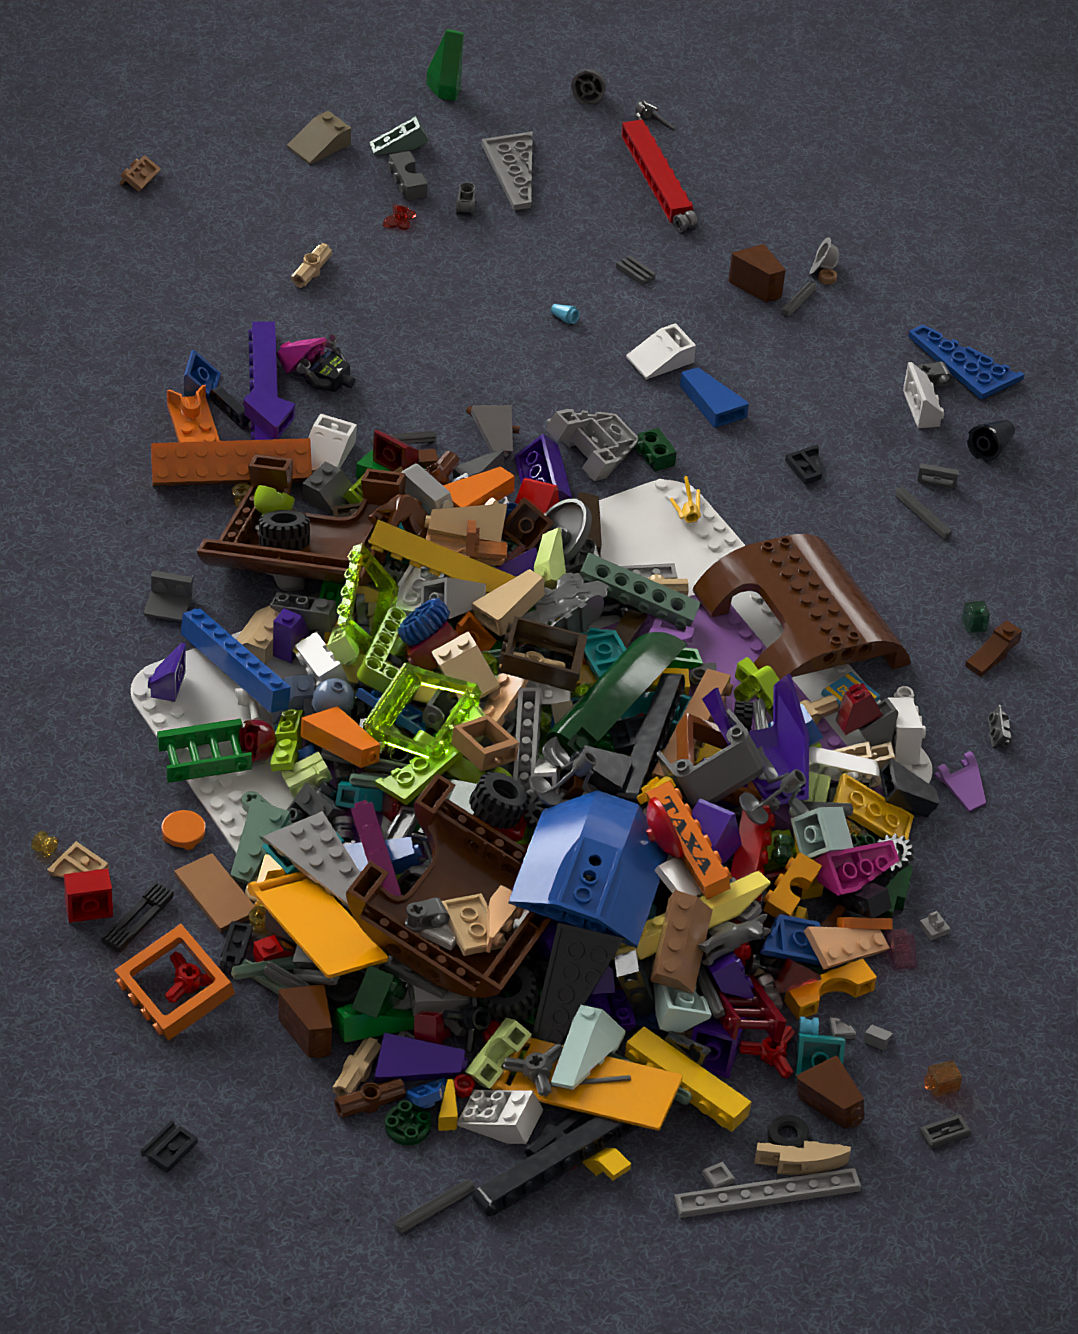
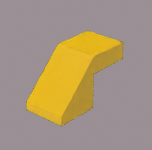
[582,1148,631,1181]

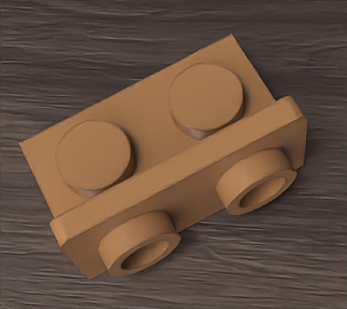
[119,155,161,192]

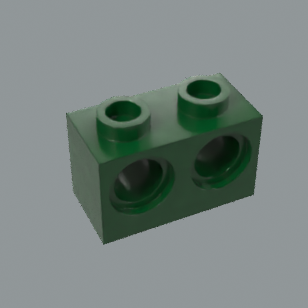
[636,428,677,472]

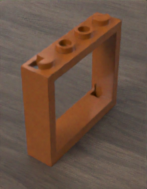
[676,713,762,806]

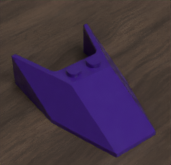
[702,674,809,806]

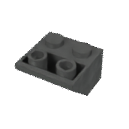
[287,783,347,829]

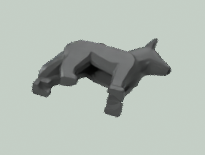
[698,914,772,966]

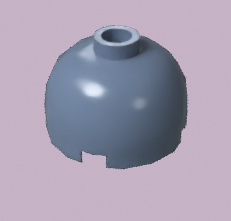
[312,678,355,716]

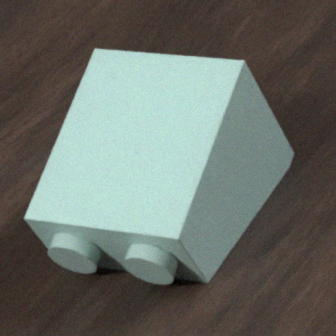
[791,807,854,859]

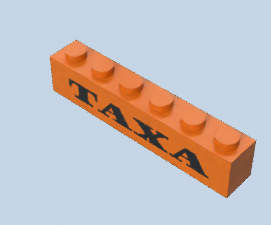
[646,782,732,900]

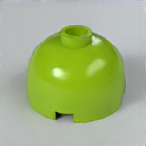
[254,485,295,516]

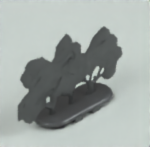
[516,573,609,643]

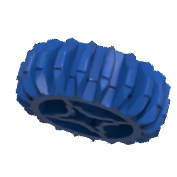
[397,598,450,646]

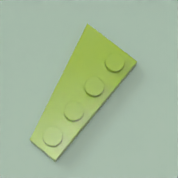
[375,738,463,805]

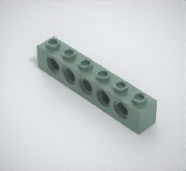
[580,553,701,630]

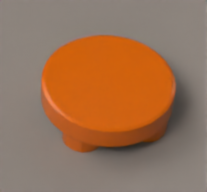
[162,810,205,850]

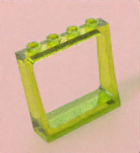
[337,543,399,655]
[363,663,482,761]

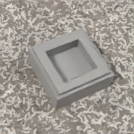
[702,1162,735,1189]

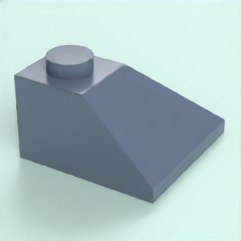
[272,674,315,725]

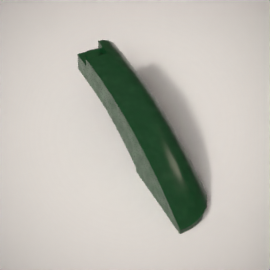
[545,632,688,757]

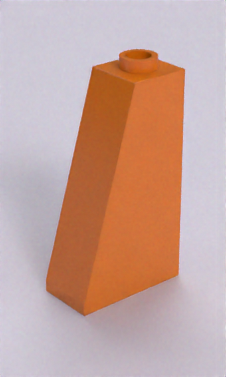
[443,467,515,508]
[301,706,380,768]

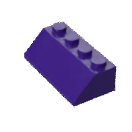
[514,434,572,502]

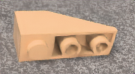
[486,885,524,953]

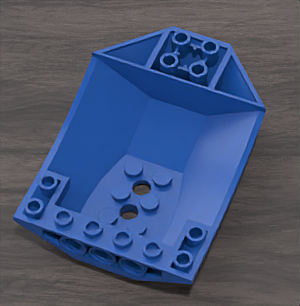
[508,790,668,948]

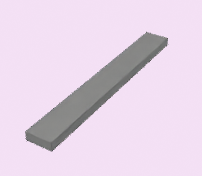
[674,1168,861,1218]

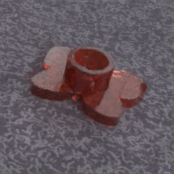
[382,204,416,230]

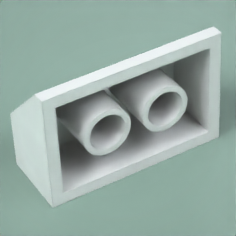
[903,362,944,428]

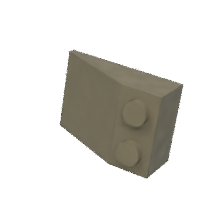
[287,111,351,165]

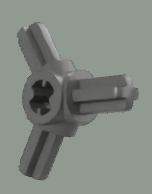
[503,1044,563,1097]

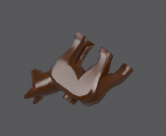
[368,494,430,560]

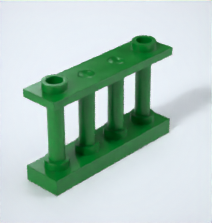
[157,718,252,783]

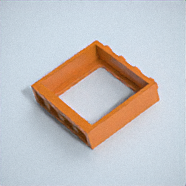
[114,924,235,1040]

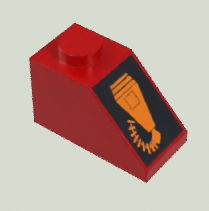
[254,935,297,962]

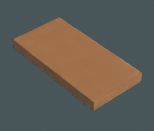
[174,853,258,933]

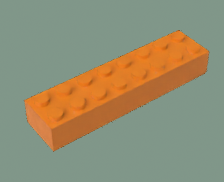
[151,438,312,486]

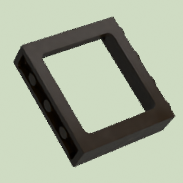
[498,616,588,692]

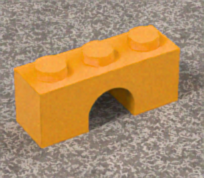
[763,852,822,918]

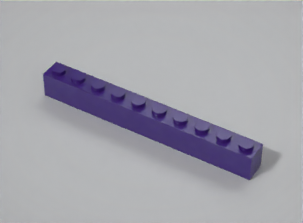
[248,322,277,440]

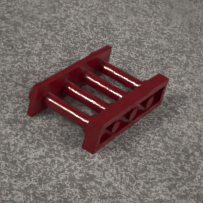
[700,974,787,1041]

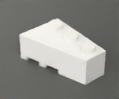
[295,632,351,686]
[888,698,926,765]

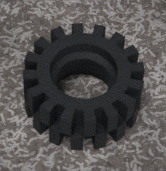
[734,701,753,731]

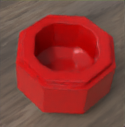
[453,1074,475,1098]

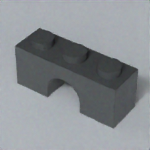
[387,151,428,201]

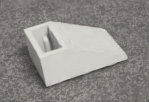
[626,323,696,380]
[308,414,357,472]
[457,1090,543,1144]

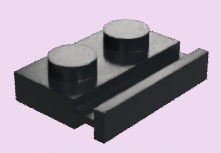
[141,1120,198,1173]

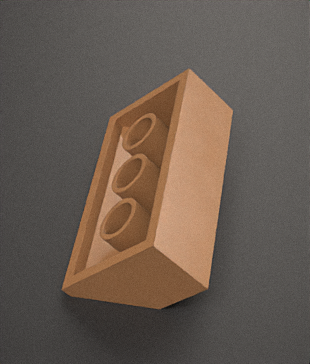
[650,890,713,994]

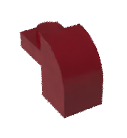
[414,1011,451,1045]

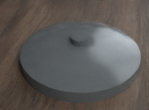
[534,499,592,564]

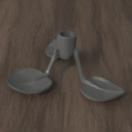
[530,737,600,806]
[739,747,809,825]

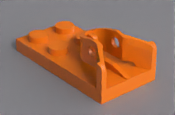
[167,385,220,442]

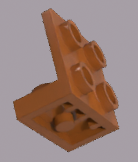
[466,520,507,561]

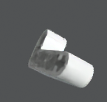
[809,747,881,788]

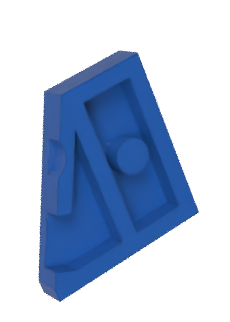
[405,1077,447,1108]

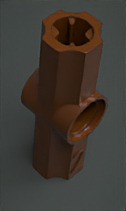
[425,451,460,485]
[334,1078,406,1118]

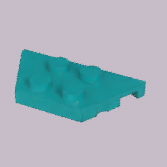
[580,627,626,680]

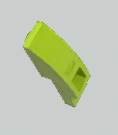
[270,709,304,771]

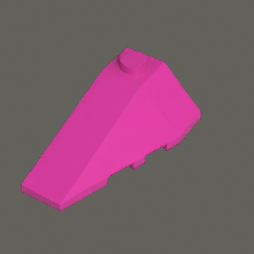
[276,337,327,374]
[814,840,900,896]

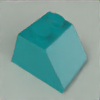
[795,1033,846,1082]

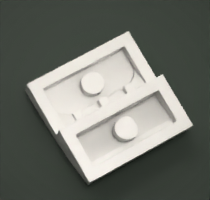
[655,858,703,898]

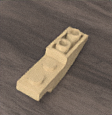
[755,1141,851,1175]

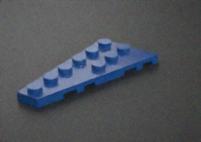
[908,325,1025,400]

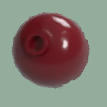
[239,720,277,762]

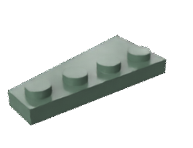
[230,798,291,885]

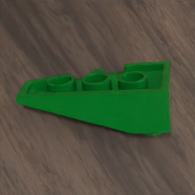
[426,29,464,101]
[330,1004,415,1042]

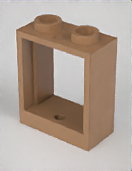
[451,715,519,772]

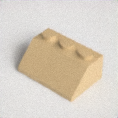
[236,605,279,665]

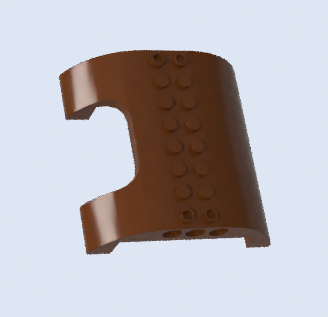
[197,454,406,586]
[692,534,911,680]
[345,773,552,998]

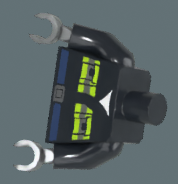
[297,334,355,392]

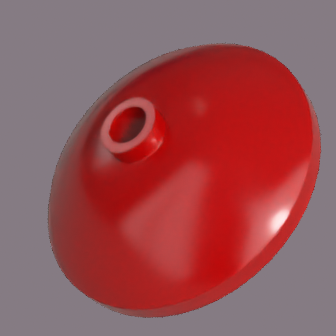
[646,797,684,859]

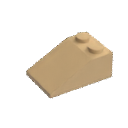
[432,632,501,701]

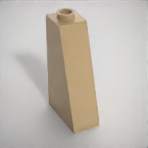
[424,504,507,542]
[472,569,545,636]

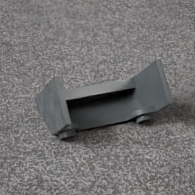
[657,709,765,809]

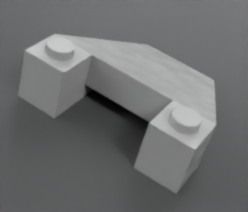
[545,409,638,481]

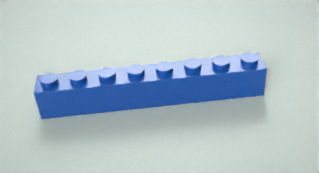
[181,609,291,713]

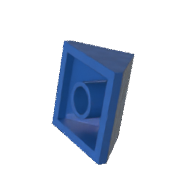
[184,350,221,399]

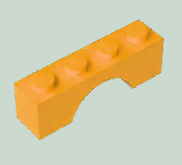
[784,958,877,1021]

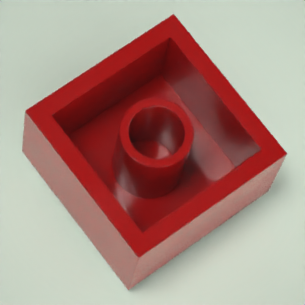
[64,868,113,923]

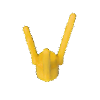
[670,476,701,523]

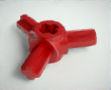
[165,951,214,1003]
[739,1026,795,1079]

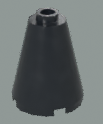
[967,420,1015,462]

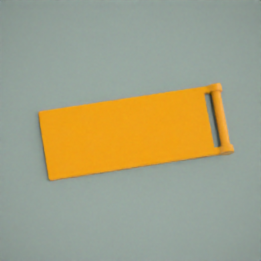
[247,871,388,978]
[491,1038,683,1131]

